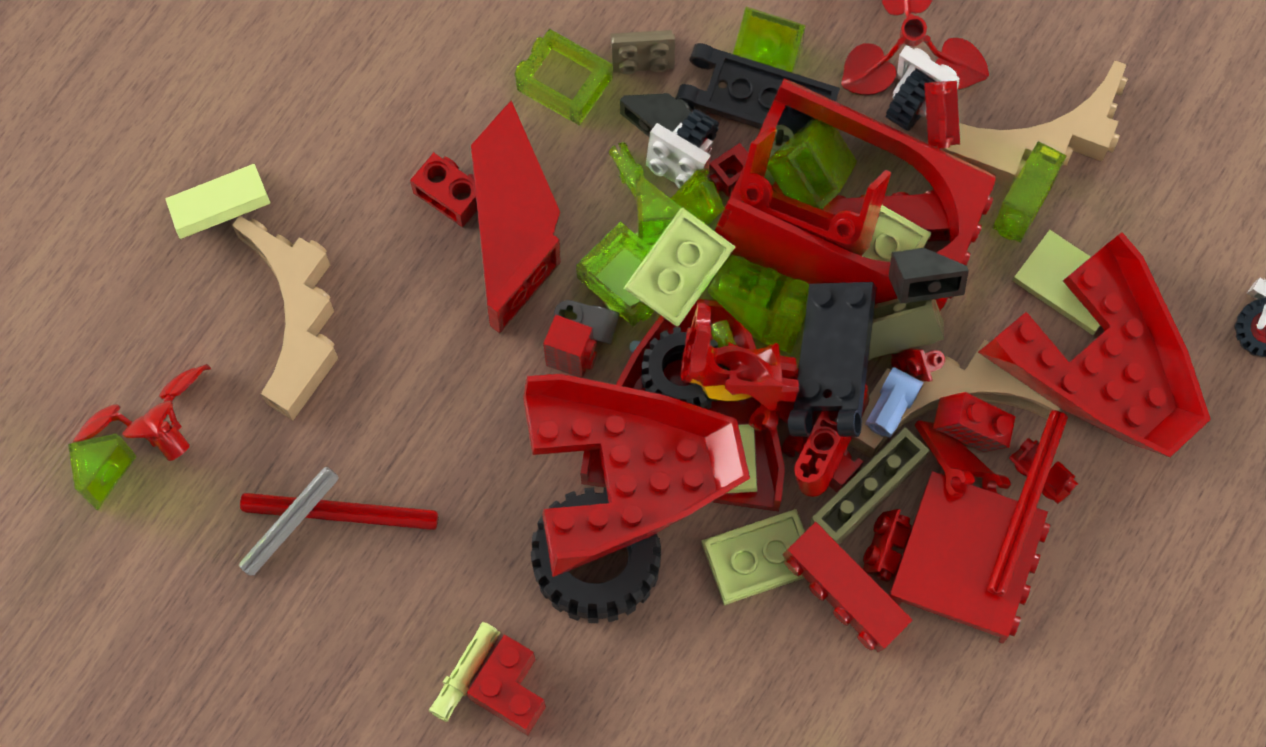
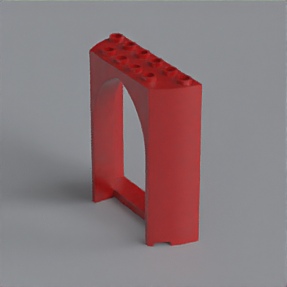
[714,78,996,311]

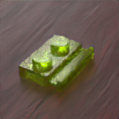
[666,169,725,226]

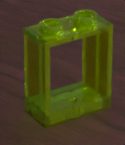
[514,29,613,126]
[993,141,1067,243]
[576,221,654,327]

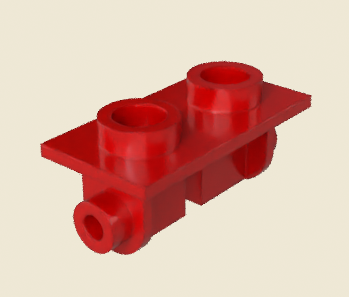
[924,80,960,149]
[891,348,945,382]
[1009,438,1078,504]
[863,509,912,582]

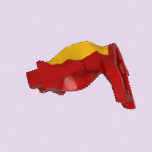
[681,303,799,411]

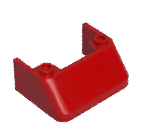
[740,126,891,256]

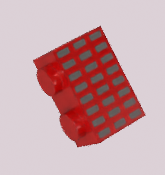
[543,314,598,378]
[933,392,1016,452]

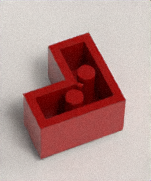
[467,634,546,736]

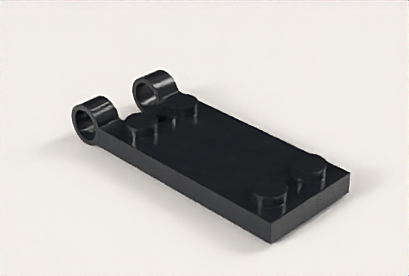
[675,43,840,148]
[788,282,877,437]

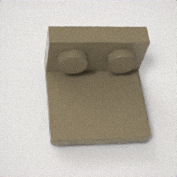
[611,30,675,74]

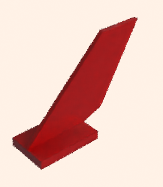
[471,100,561,333]

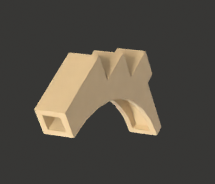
[942,61,1128,188]
[232,216,338,420]
[849,340,1060,458]

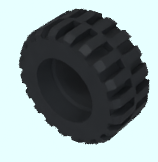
[531,487,661,623]

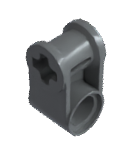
[554,300,620,344]

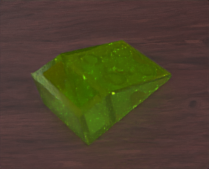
[767,118,857,209]
[708,254,809,354]

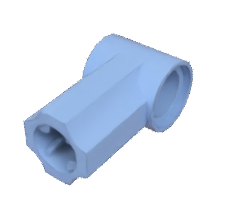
[865,367,924,438]

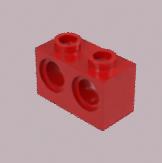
[410,152,477,228]

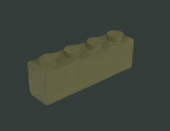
[868,298,944,361]
[809,427,930,545]

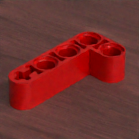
[794,383,870,497]

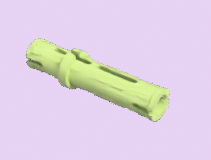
[429,622,501,722]

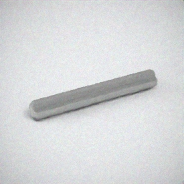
[239,467,339,576]

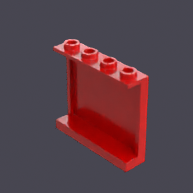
[889,471,1050,644]

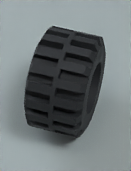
[642,327,725,409]

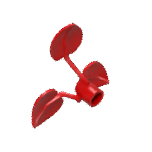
[841,0,989,95]
[73,364,211,461]

